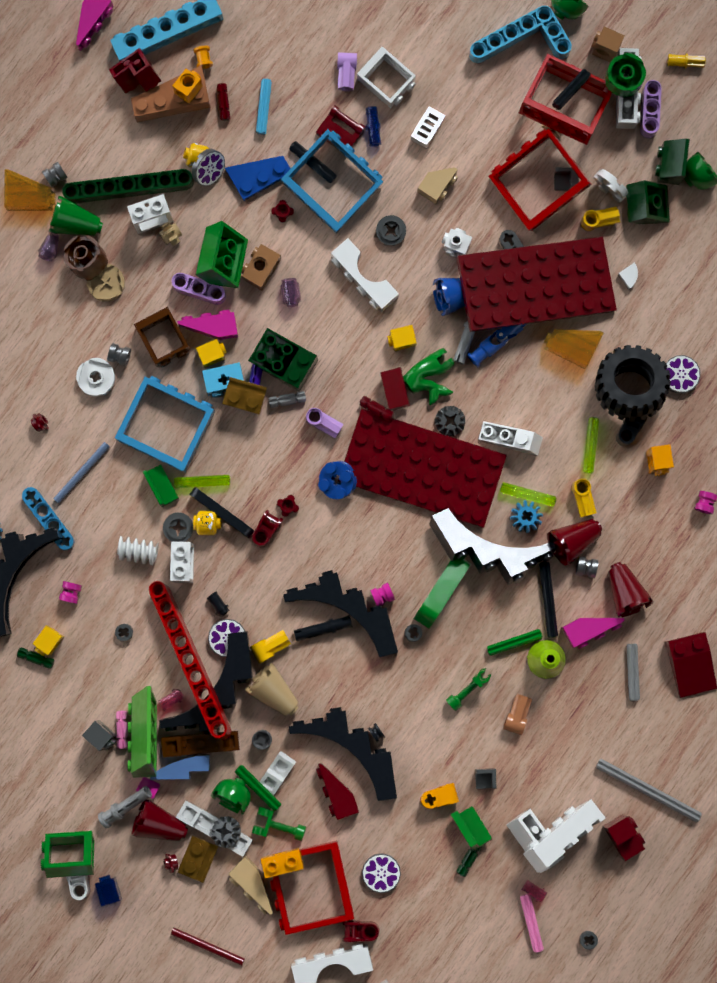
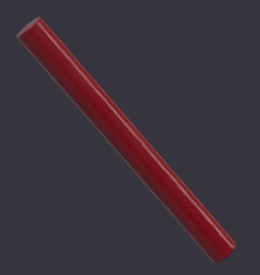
[171,927,245,966]

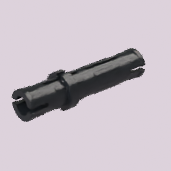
[294,615,353,642]

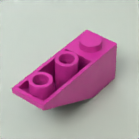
[76,0,114,51]
[177,310,238,340]
[561,618,625,649]

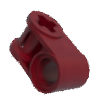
[252,510,283,548]
[342,920,380,942]

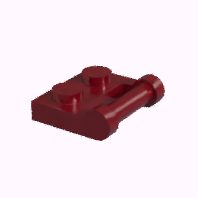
[316,105,366,148]

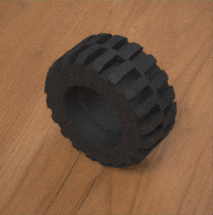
[595,345,671,422]

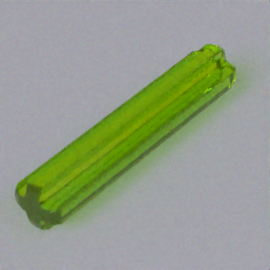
[583,417,599,474]
[174,475,230,488]
[500,482,556,506]

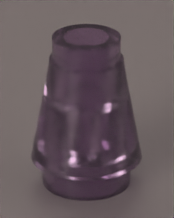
[38,232,59,262]

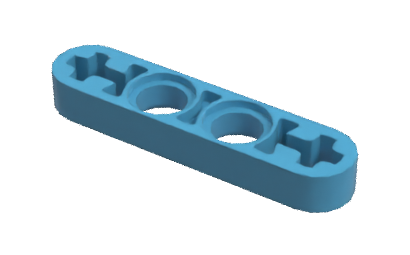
[22,487,75,550]

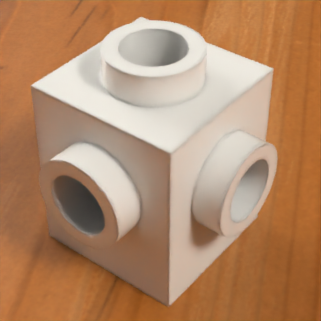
[442,228,472,257]

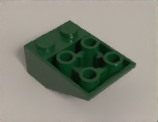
[248,328,318,392]

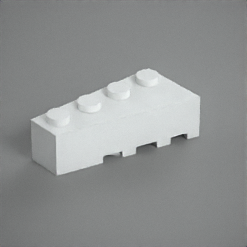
[523,799,605,873]

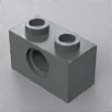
[82,720,117,751]

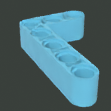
[469,6,572,64]

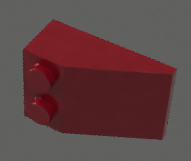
[665,632,717,698]

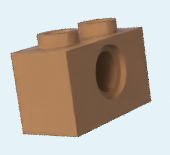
[591,26,625,62]
[241,244,281,291]

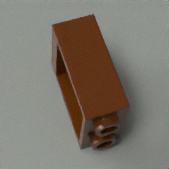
[134,306,190,368]

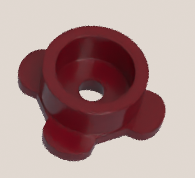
[271,200,294,223]
[31,413,49,432]
[277,495,299,517]
[163,854,178,873]

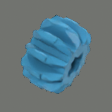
[510,500,543,533]

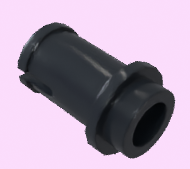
[207,591,230,617]

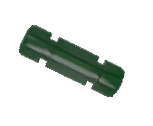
[17,647,54,669]
[456,845,483,877]

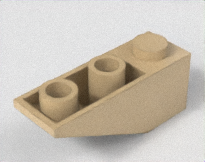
[229,856,273,915]

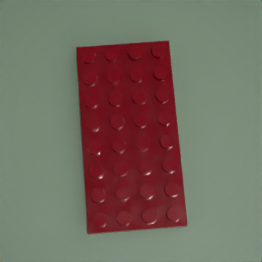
[456,237,617,332]
[338,408,507,528]

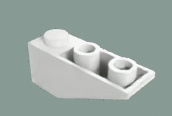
[479,421,543,456]

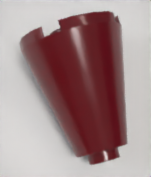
[547,519,602,566]
[608,562,654,618]
[131,799,188,841]

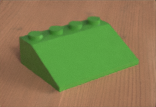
[128,686,157,778]

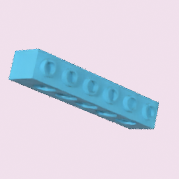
[110,0,224,62]

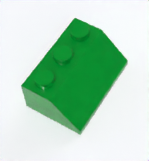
[196,221,248,288]

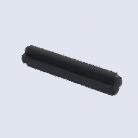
[552,69,591,110]
[289,141,337,183]

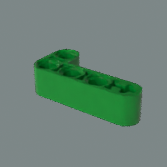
[413,559,472,629]

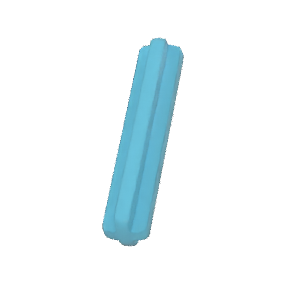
[256,79,272,134]

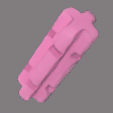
[116,711,128,749]

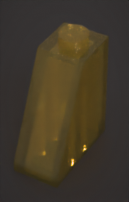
[4,169,56,211]
[543,329,604,369]

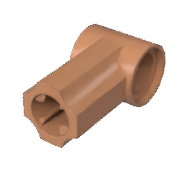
[503,694,532,735]

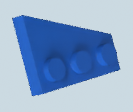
[225,156,291,201]

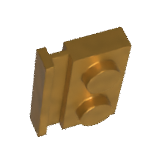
[222,377,267,415]
[177,836,219,883]

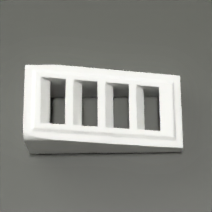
[410,107,445,149]

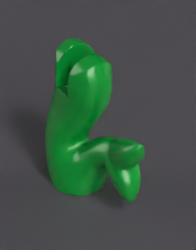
[403,348,454,405]

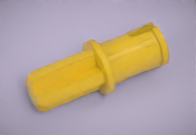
[667,53,706,69]

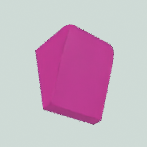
[136,777,160,799]

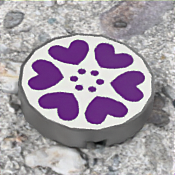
[192,148,225,186]
[666,355,700,394]
[208,619,245,657]
[362,853,401,893]

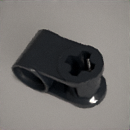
[616,417,647,446]

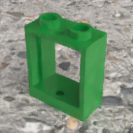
[41,831,95,878]

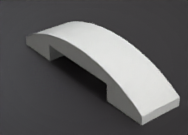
[176,800,253,857]

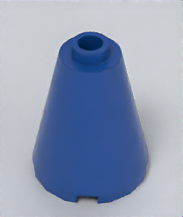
[433,278,465,316]

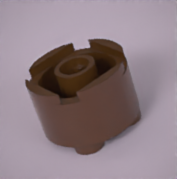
[63,235,108,281]

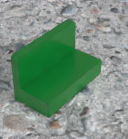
[143,464,179,507]
[451,806,492,851]

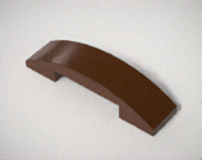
[161,731,240,758]

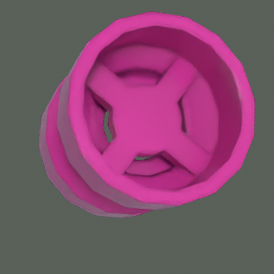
[694,490,717,514]
[59,581,82,604]
[370,582,395,606]

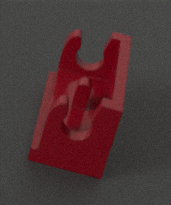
[380,367,410,411]

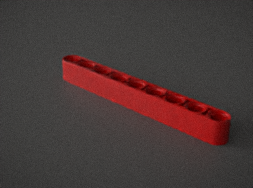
[149,581,231,740]

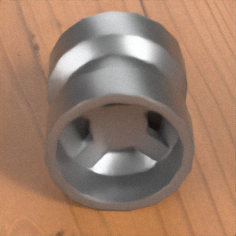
[42,162,68,187]
[107,343,131,367]
[576,556,598,579]
[252,730,272,750]

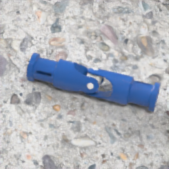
[467,324,527,368]

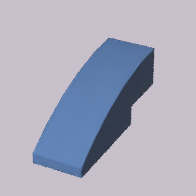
[150,755,210,780]

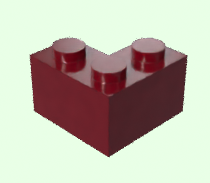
[109,48,161,94]
[603,814,645,861]

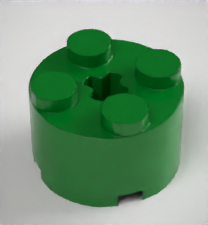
[605,53,646,97]

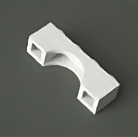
[331,238,399,312]
[291,943,373,983]

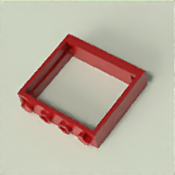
[518,53,612,145]
[488,128,592,231]
[270,840,354,935]

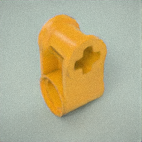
[420,783,459,809]

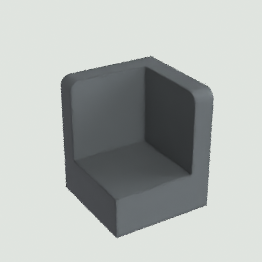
[554,167,579,191]
[475,768,497,789]

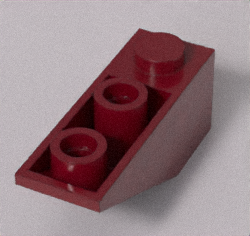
[316,763,359,820]

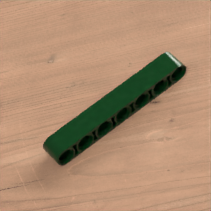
[62,169,194,203]

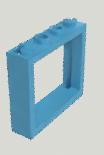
[281,129,383,233]
[115,376,215,473]

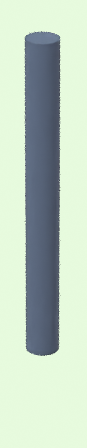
[53,442,110,504]

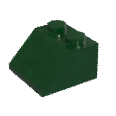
[655,139,690,185]
[626,180,670,224]

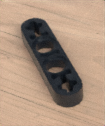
[189,487,254,538]

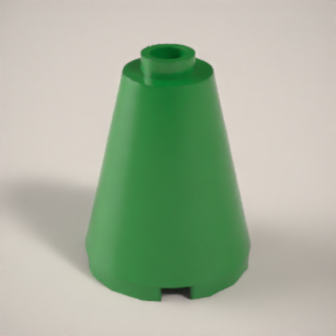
[48,196,103,236]

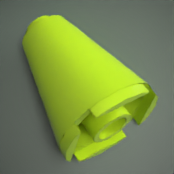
[527,640,566,679]

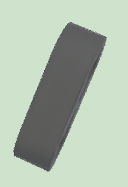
[499,230,524,249]

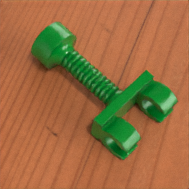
[446,668,491,711]
[252,807,306,841]

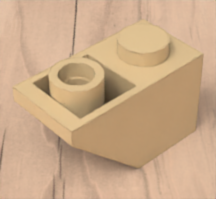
[417,167,458,204]

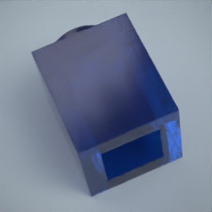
[95,874,122,907]

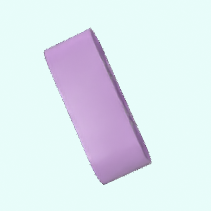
[640,80,662,138]
[171,273,226,305]

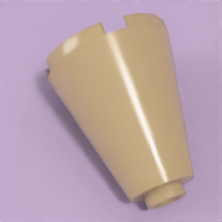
[245,663,298,716]

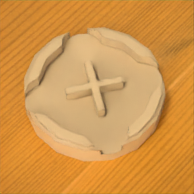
[87,264,125,302]

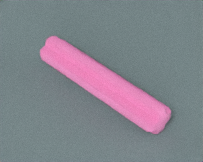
[520,894,544,952]

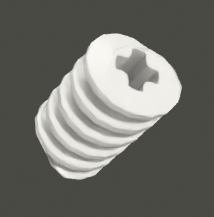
[117,536,159,566]

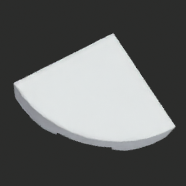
[618,262,638,289]

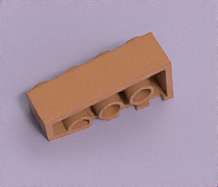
[131,65,211,123]

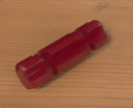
[217,83,230,121]
[360,396,394,422]

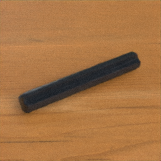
[539,562,558,638]

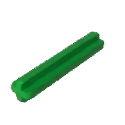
[487,629,543,656]
[235,765,281,811]

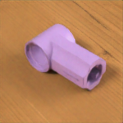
[337,52,357,91]
[306,408,343,438]

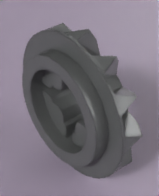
[376,215,406,246]
[435,406,465,436]
[163,512,193,542]
[211,816,241,848]

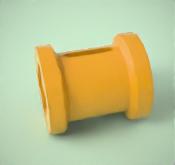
[193,45,213,69]

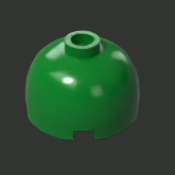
[551,0,589,20]
[684,152,717,190]
[211,778,251,815]

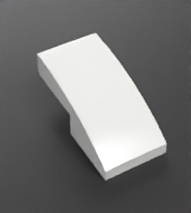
[260,751,296,796]

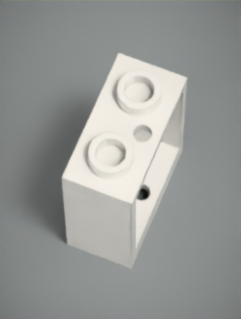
[357,47,416,108]
[127,194,174,234]
[170,542,194,583]

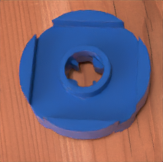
[318,461,357,500]

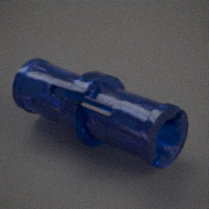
[365,106,381,146]

